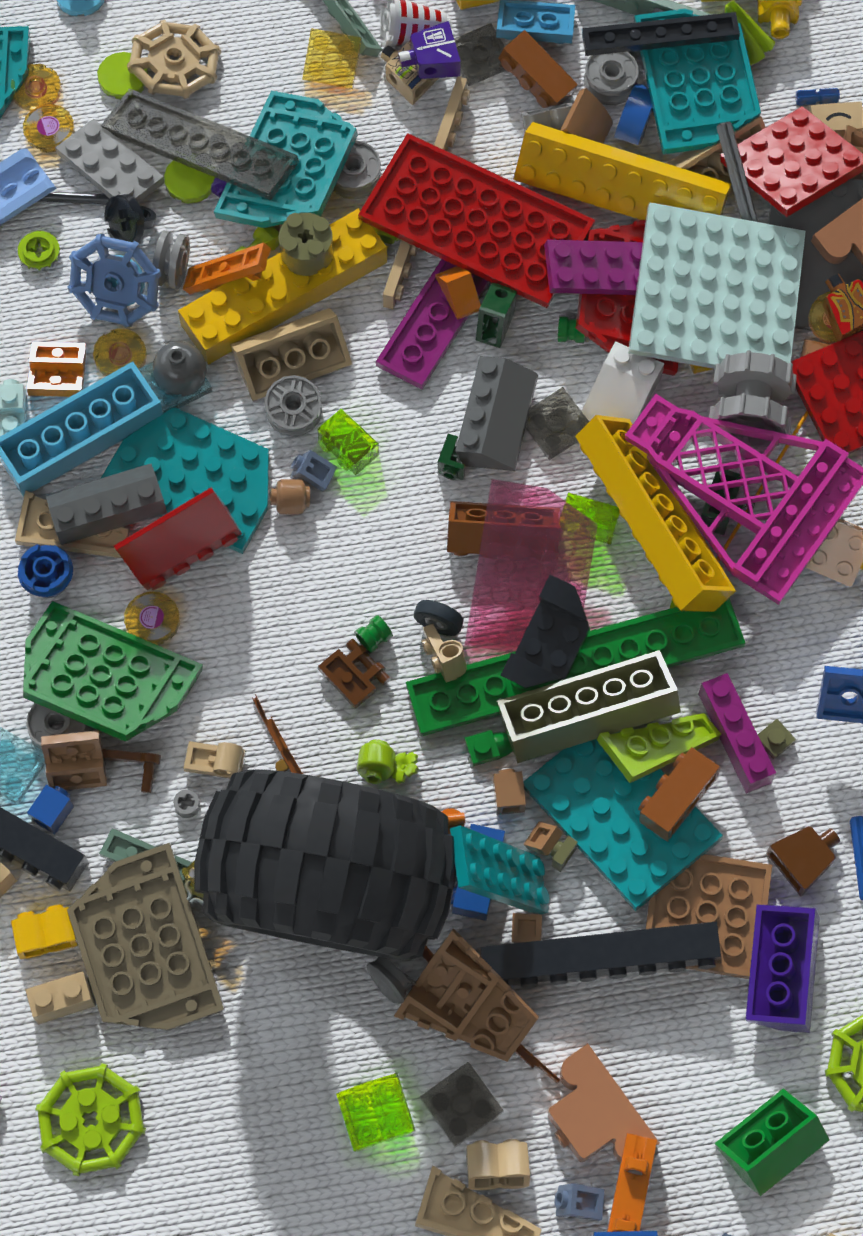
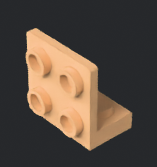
[806,518,863,587]

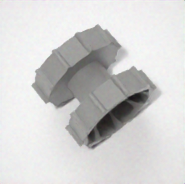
[709,350,797,449]

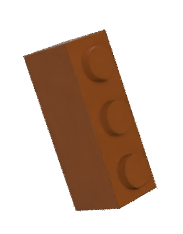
[498,30,578,108]
[638,747,720,842]

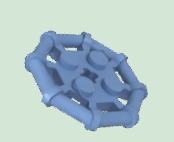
[67,234,162,328]

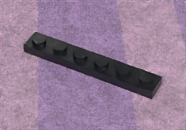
[582,12,740,56]

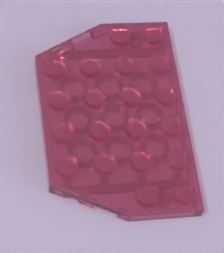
[464,479,598,652]

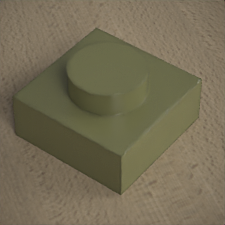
[758,719,796,760]
[550,836,578,872]

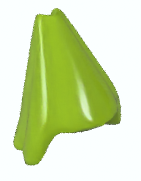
[724,1,775,65]

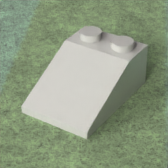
[578,341,664,424]

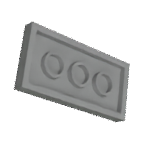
[55,119,165,203]

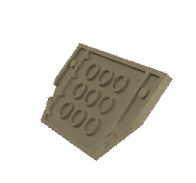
[67,843,225,1031]

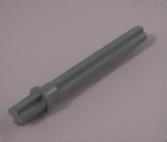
[716,122,758,222]

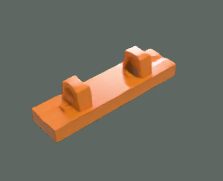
[183,243,271,295]
[607,1133,657,1232]

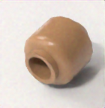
[270,479,310,515]

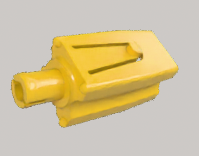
[757,0,802,39]

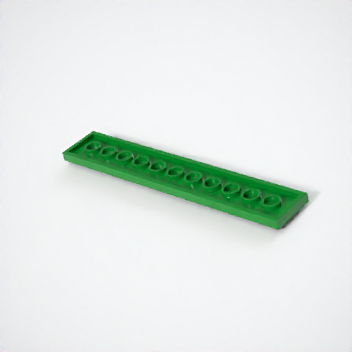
[406,598,745,737]

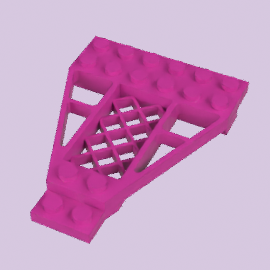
[624,394,863,605]

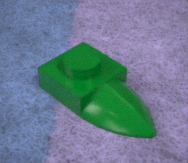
[464,730,513,767]

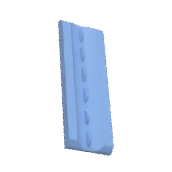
[0,148,56,226]

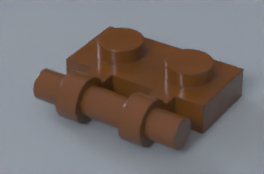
[318,639,391,709]

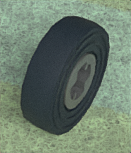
[414,600,464,636]

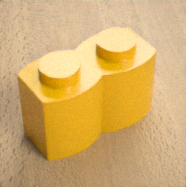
[11,905,78,959]

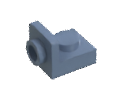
[290,450,337,491]
[554,1183,605,1221]

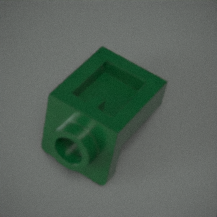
[437,433,465,480]

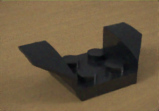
[500,575,590,688]

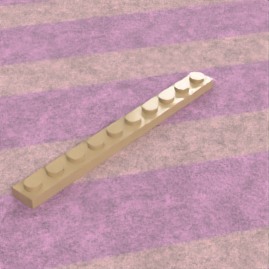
[383,77,470,309]

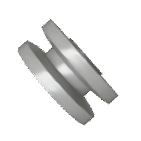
[584,52,639,105]
[333,140,381,200]
[152,230,190,290]
[265,375,322,437]
[26,703,89,753]

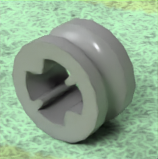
[173,789,200,818]

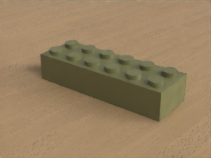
[497,650,681,764]

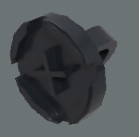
[104,194,156,243]

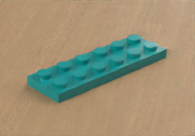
[450,825,550,915]

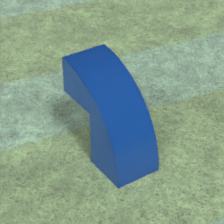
[614,83,653,145]

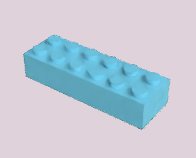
[0,361,163,497]

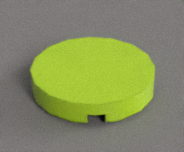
[97,52,148,100]
[164,154,216,204]

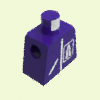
[398,21,461,79]

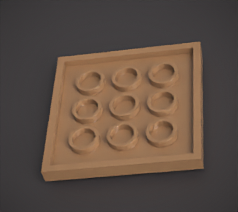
[645,854,772,979]

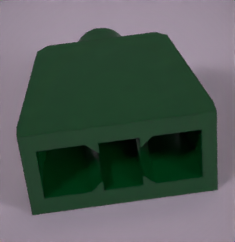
[475,283,517,348]

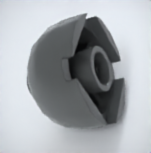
[153,341,207,396]

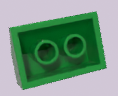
[714,1089,830,1197]

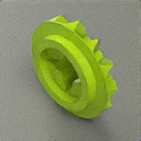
[17,231,60,271]

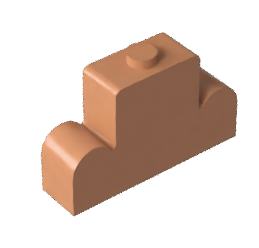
[811,199,863,265]
[548,1043,660,1163]

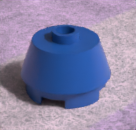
[18,544,73,598]

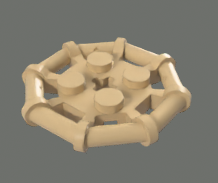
[127,20,221,99]

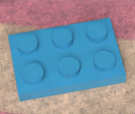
[496,0,575,44]

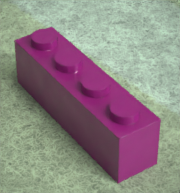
[698,673,776,794]

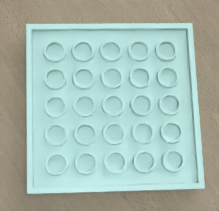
[628,202,806,369]

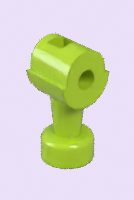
[234,226,279,252]

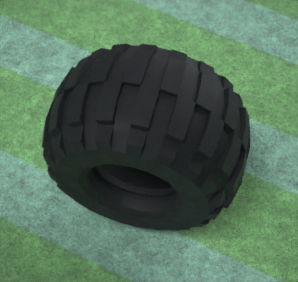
[194,769,456,961]

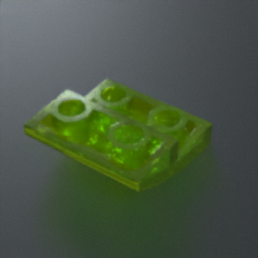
[336,1073,416,1152]

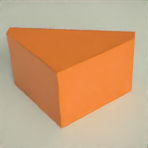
[435,266,481,320]

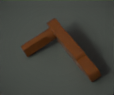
[102,749,161,793]

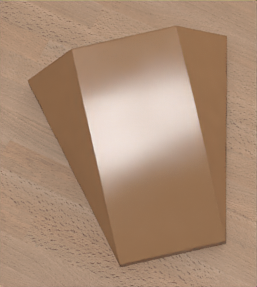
[394,928,539,1062]

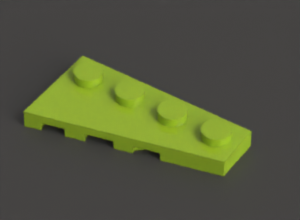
[597,713,721,783]

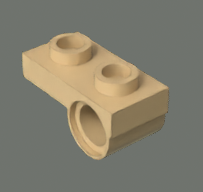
[421,624,467,683]
[184,741,246,778]

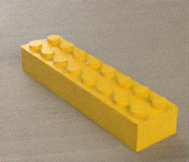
[513,122,731,220]
[178,208,387,365]
[575,415,736,612]

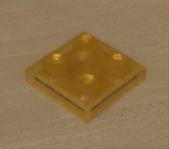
[302,28,362,89]

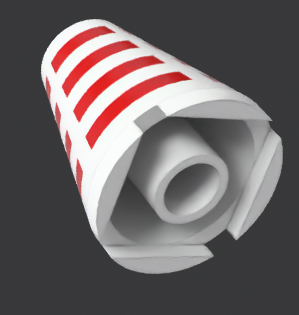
[380,0,451,47]

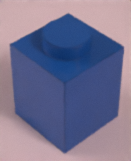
[27,784,74,835]

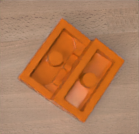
[27,342,86,397]

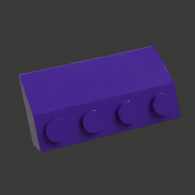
[745,904,820,1033]

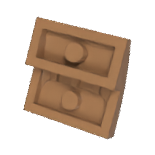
[560,88,613,144]
[41,730,107,790]

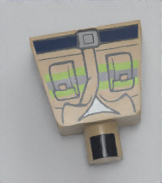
[380,42,439,105]

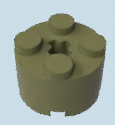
[279,213,334,276]

